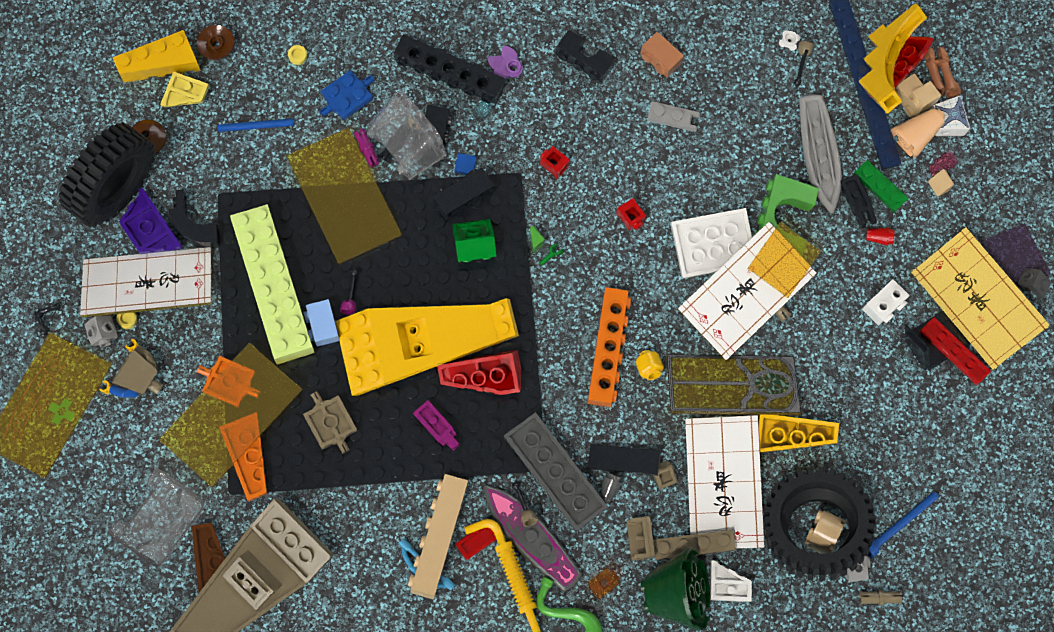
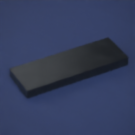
[588,444,661,476]

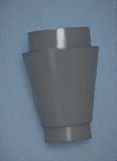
[600,473,622,504]

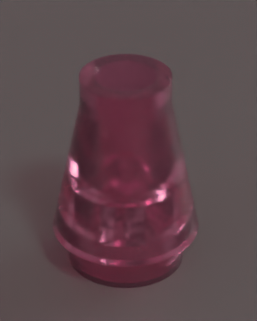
[928,151,958,176]

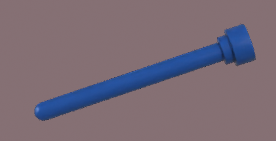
[868,492,939,558]

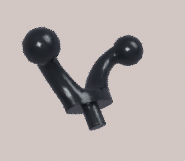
[34,303,61,336]

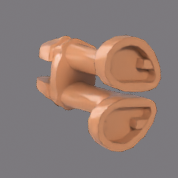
[924,47,961,98]

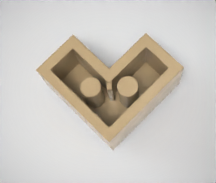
[896,74,942,118]

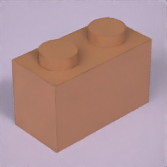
[640,32,684,77]

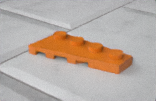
[219,412,267,502]

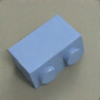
[304,299,340,347]

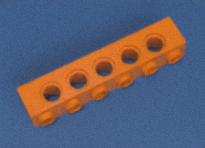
[587,287,631,407]

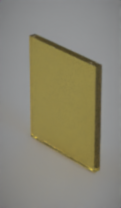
[747,222,821,298]

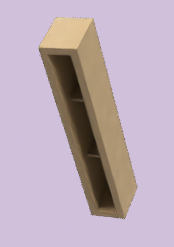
[408,474,468,599]

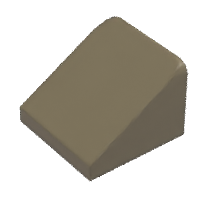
[653,461,677,490]

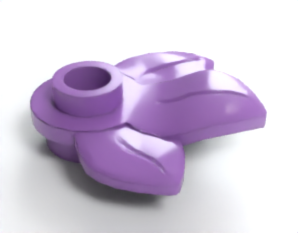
[488,46,523,79]

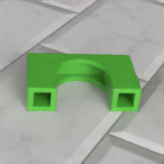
[753,174,819,257]

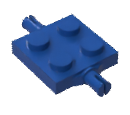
[319,70,375,120]

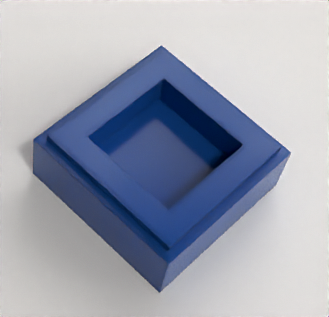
[454,153,477,175]

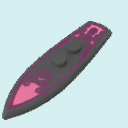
[484,485,582,592]

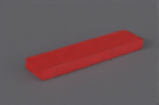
[920,317,991,386]

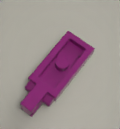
[413,400,459,451]

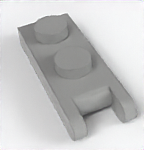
[647,101,700,132]

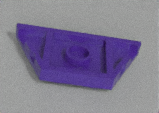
[119,188,182,254]

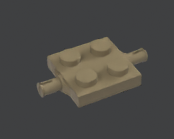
[303,391,357,454]

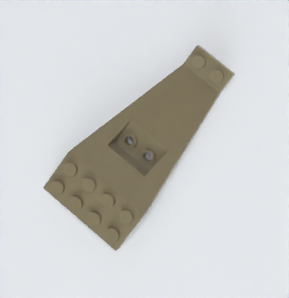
[170,497,334,632]

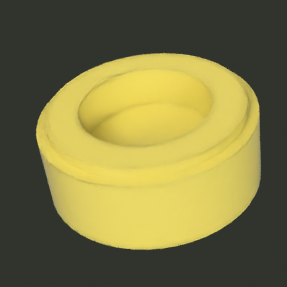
[288,45,307,65]
[116,310,137,329]

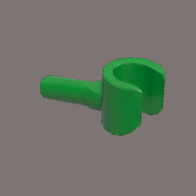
[539,244,564,266]

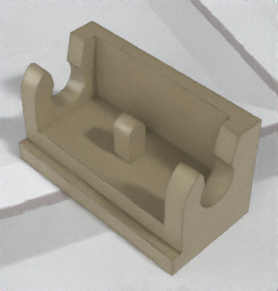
[626,516,655,561]

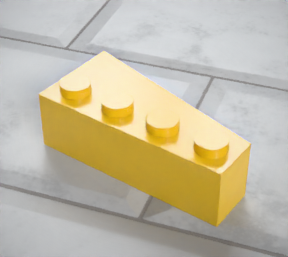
[113,30,201,82]
[758,413,839,453]

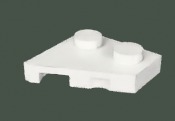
[710,560,752,602]

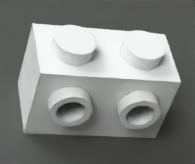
[862,279,910,326]

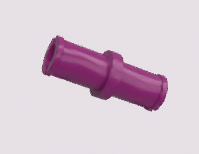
[354,129,380,168]

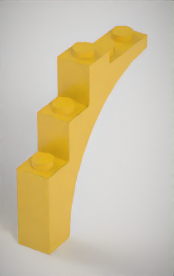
[858,3,927,114]

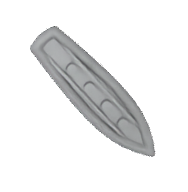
[799,94,842,213]

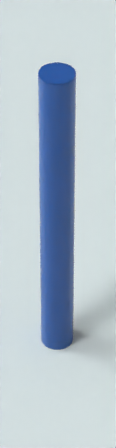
[217,118,294,132]

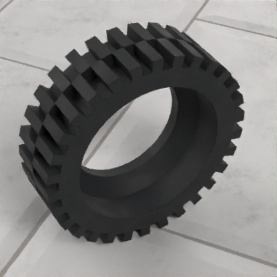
[58,123,156,227]
[763,467,875,581]

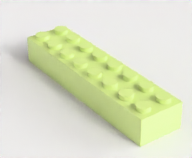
[230,204,315,365]

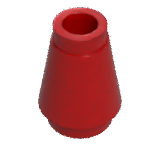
[866,227,895,246]

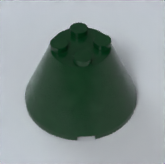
[641,548,710,631]

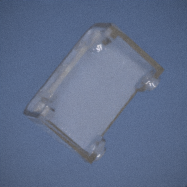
[366,89,447,180]
[107,467,204,567]

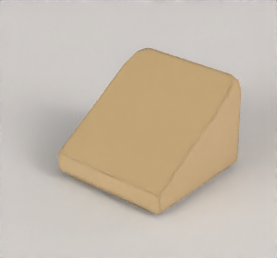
[928,169,954,196]

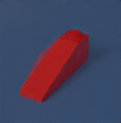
[869,36,934,98]
[437,350,521,395]

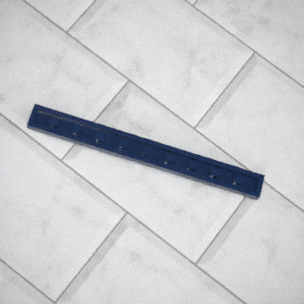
[829,0,901,170]

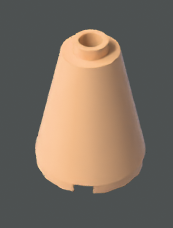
[891,108,945,159]

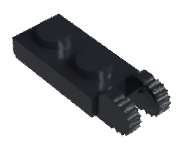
[840,175,877,229]

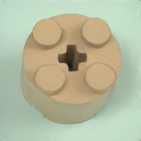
[805,510,846,554]

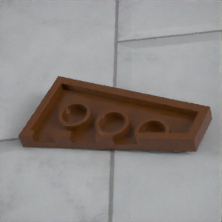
[191,523,225,592]

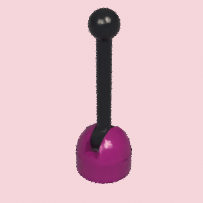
[340,269,358,315]

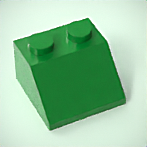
[452,219,496,262]

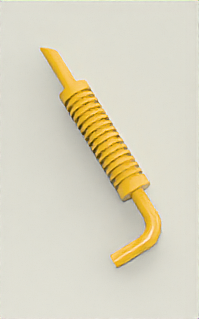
[464,519,541,632]

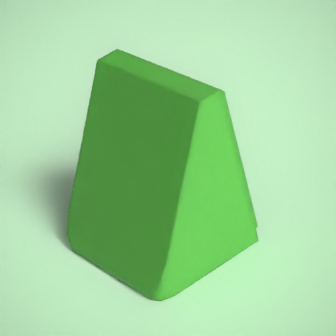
[530,225,545,253]

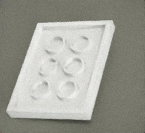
[671,208,752,279]

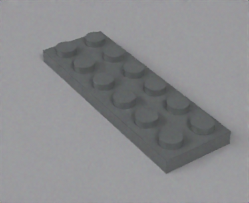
[504,412,608,532]

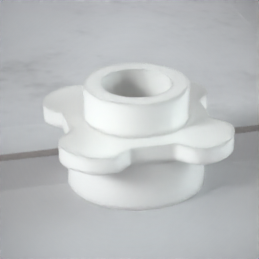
[779,30,800,51]

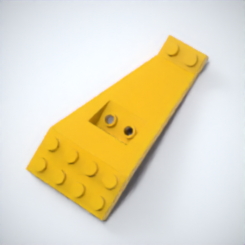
[335,298,519,396]

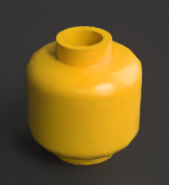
[635,350,664,380]

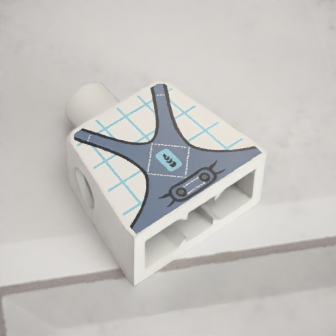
[931,96,970,136]

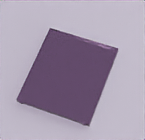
[980,223,1050,287]

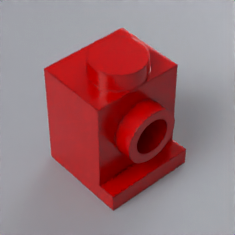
[540,146,570,179]
[616,198,646,231]

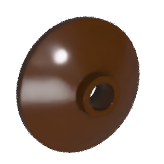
[197,25,235,60]
[132,119,166,153]

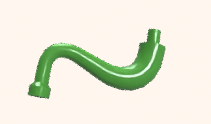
[536,577,602,632]

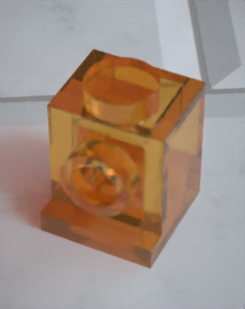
[587,568,619,600]

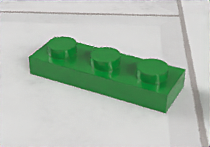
[853,160,909,213]

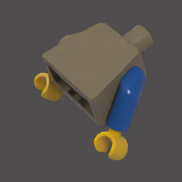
[99,339,163,398]

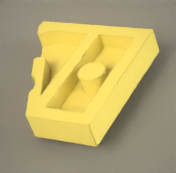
[160,71,210,107]

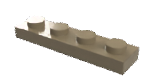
[653,530,736,560]

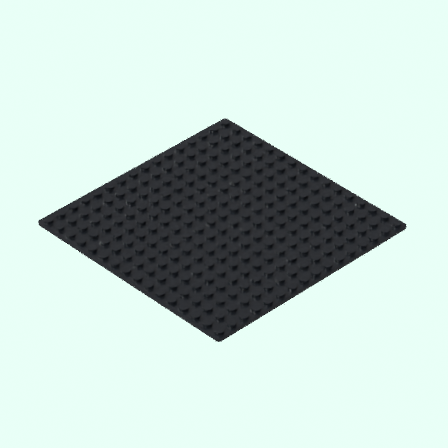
[218,173,543,495]

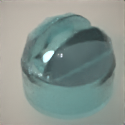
[473,102,490,118]

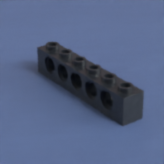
[394,34,505,105]

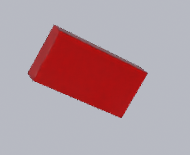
[455,528,497,561]

